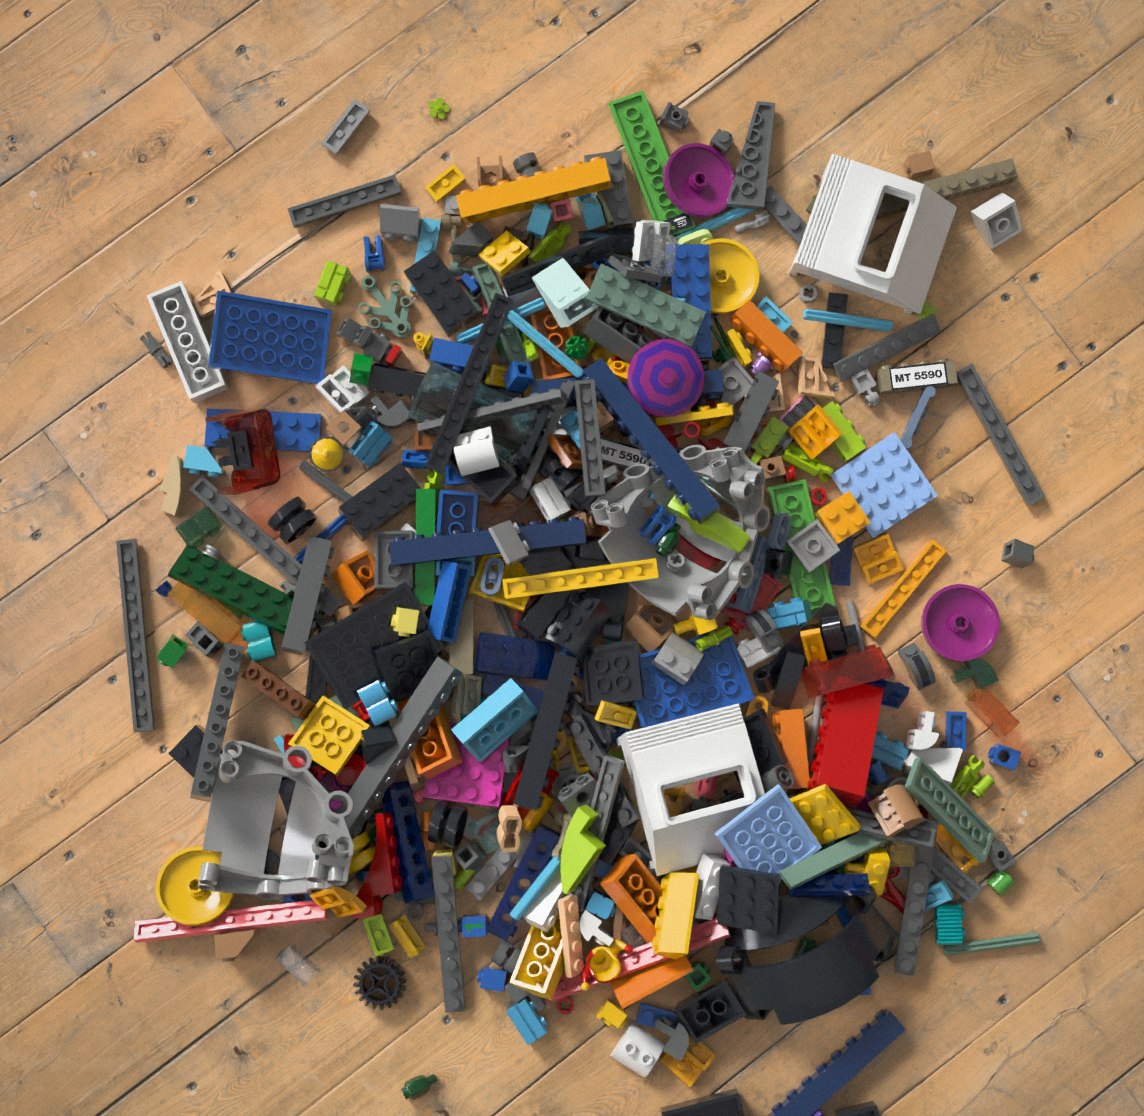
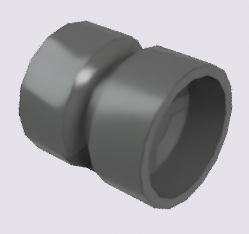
[513,152,543,177]
[760,765,794,794]
[490,938,522,975]

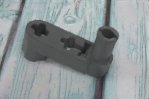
[503,715,538,773]

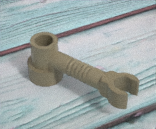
[441,215,461,263]
[552,811,572,861]

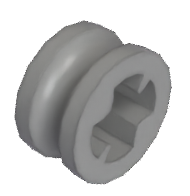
[799,285,817,303]
[202,545,221,560]
[666,552,685,572]

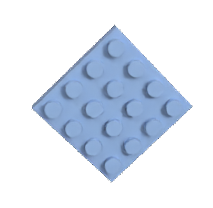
[831,432,938,538]
[714,784,822,879]

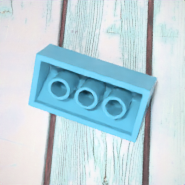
[452,678,539,763]

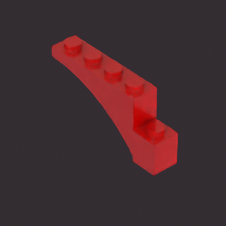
[352,812,402,919]

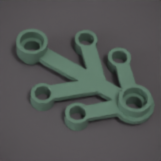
[358,276,412,338]

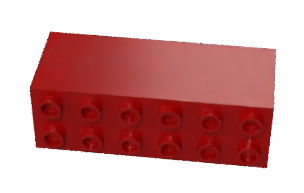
[807,677,884,810]

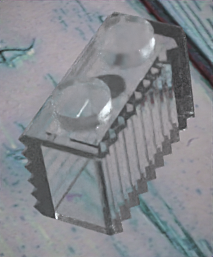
[650,234,677,277]
[277,944,320,987]

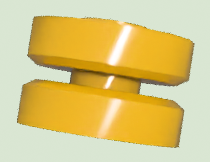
[348,831,375,875]

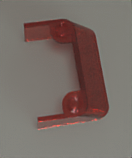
[205,409,280,495]
[801,644,894,699]

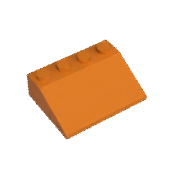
[610,955,694,1009]

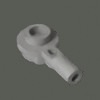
[735,212,771,234]

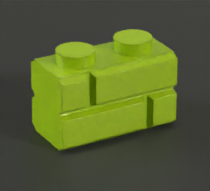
[314,260,352,307]

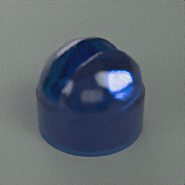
[155,580,173,597]

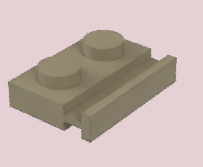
[452,674,482,715]

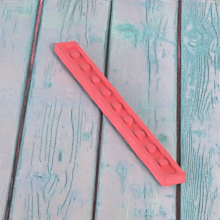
[134,900,327,943]
[545,918,730,1003]

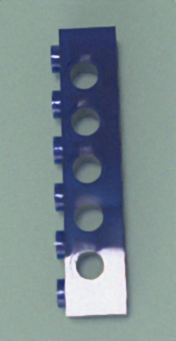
[382,781,434,904]
[486,823,560,941]

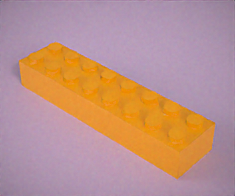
[456,157,613,224]

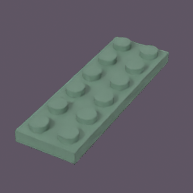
[585,264,706,347]
[904,757,995,863]

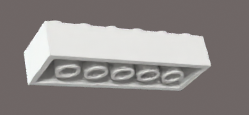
[146,281,229,404]

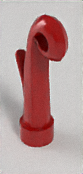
[880,861,905,914]

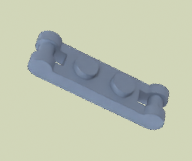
[900,386,936,450]

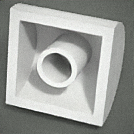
[610,1022,664,1078]

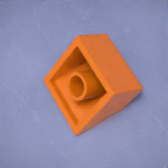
[331,550,379,604]

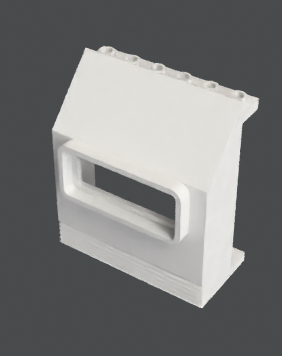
[789,154,957,315]
[616,704,765,876]

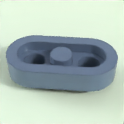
[768,512,791,550]
[481,557,504,596]

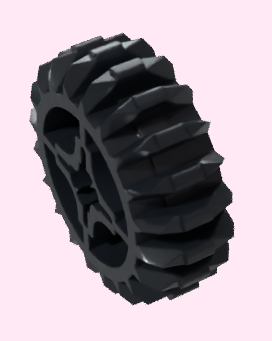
[353,955,407,1010]

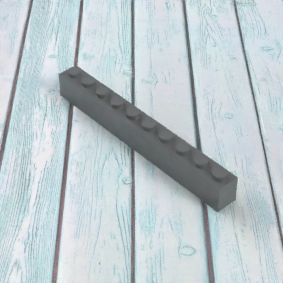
[335,657,463,838]

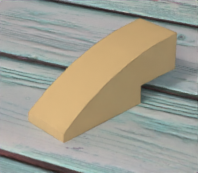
[160,454,185,518]

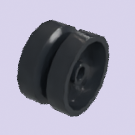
[268,496,318,545]
[428,800,468,849]

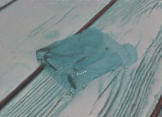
[468,807,520,854]

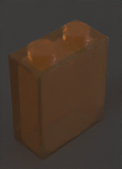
[964,688,1020,736]

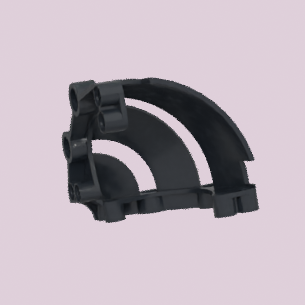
[716,849,893,1025]

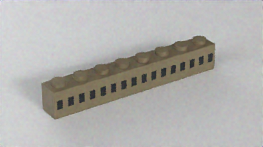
[875,158,1018,220]

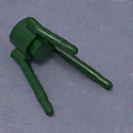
[710,317,735,364]

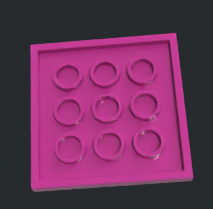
[423,722,511,808]

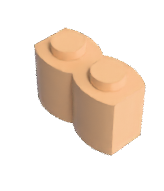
[497,805,522,852]

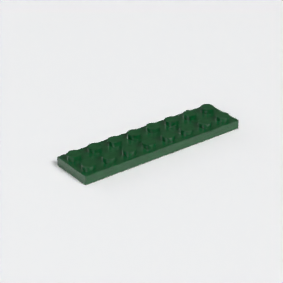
[168,544,325,639]

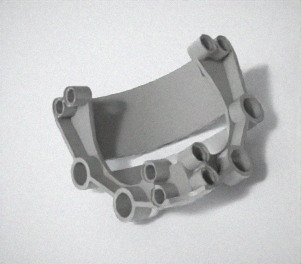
[591,445,770,620]
[197,741,354,901]

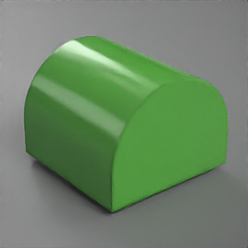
[986,870,1015,897]

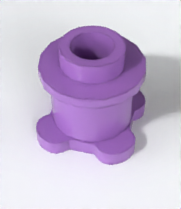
[749,353,774,377]

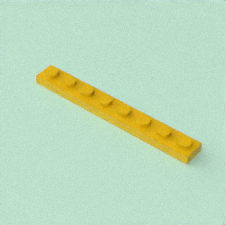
[502,558,659,599]

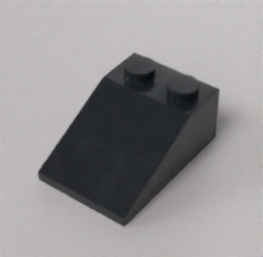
[675,979,747,1044]

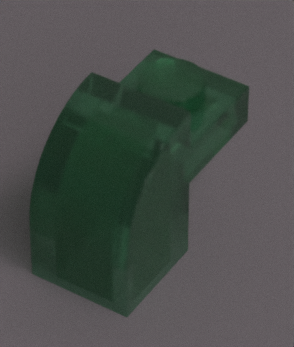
[950,659,999,689]

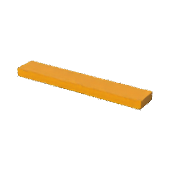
[860,539,947,639]

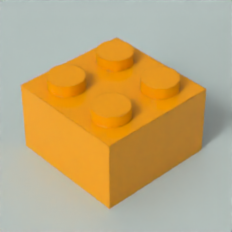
[814,490,871,545]

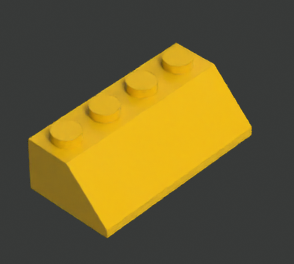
[652,872,699,959]
[510,914,565,1001]

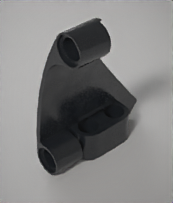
[560,540,629,641]
[753,603,852,693]

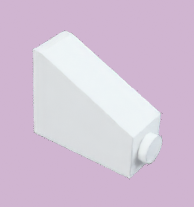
[903,748,963,786]

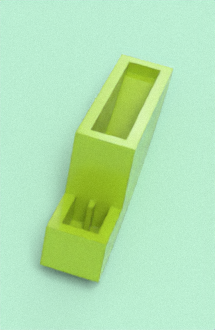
[667,494,751,554]
[560,805,606,894]

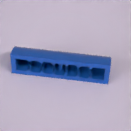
[427,561,472,643]

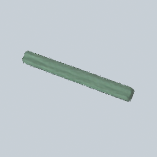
[943,932,1040,956]

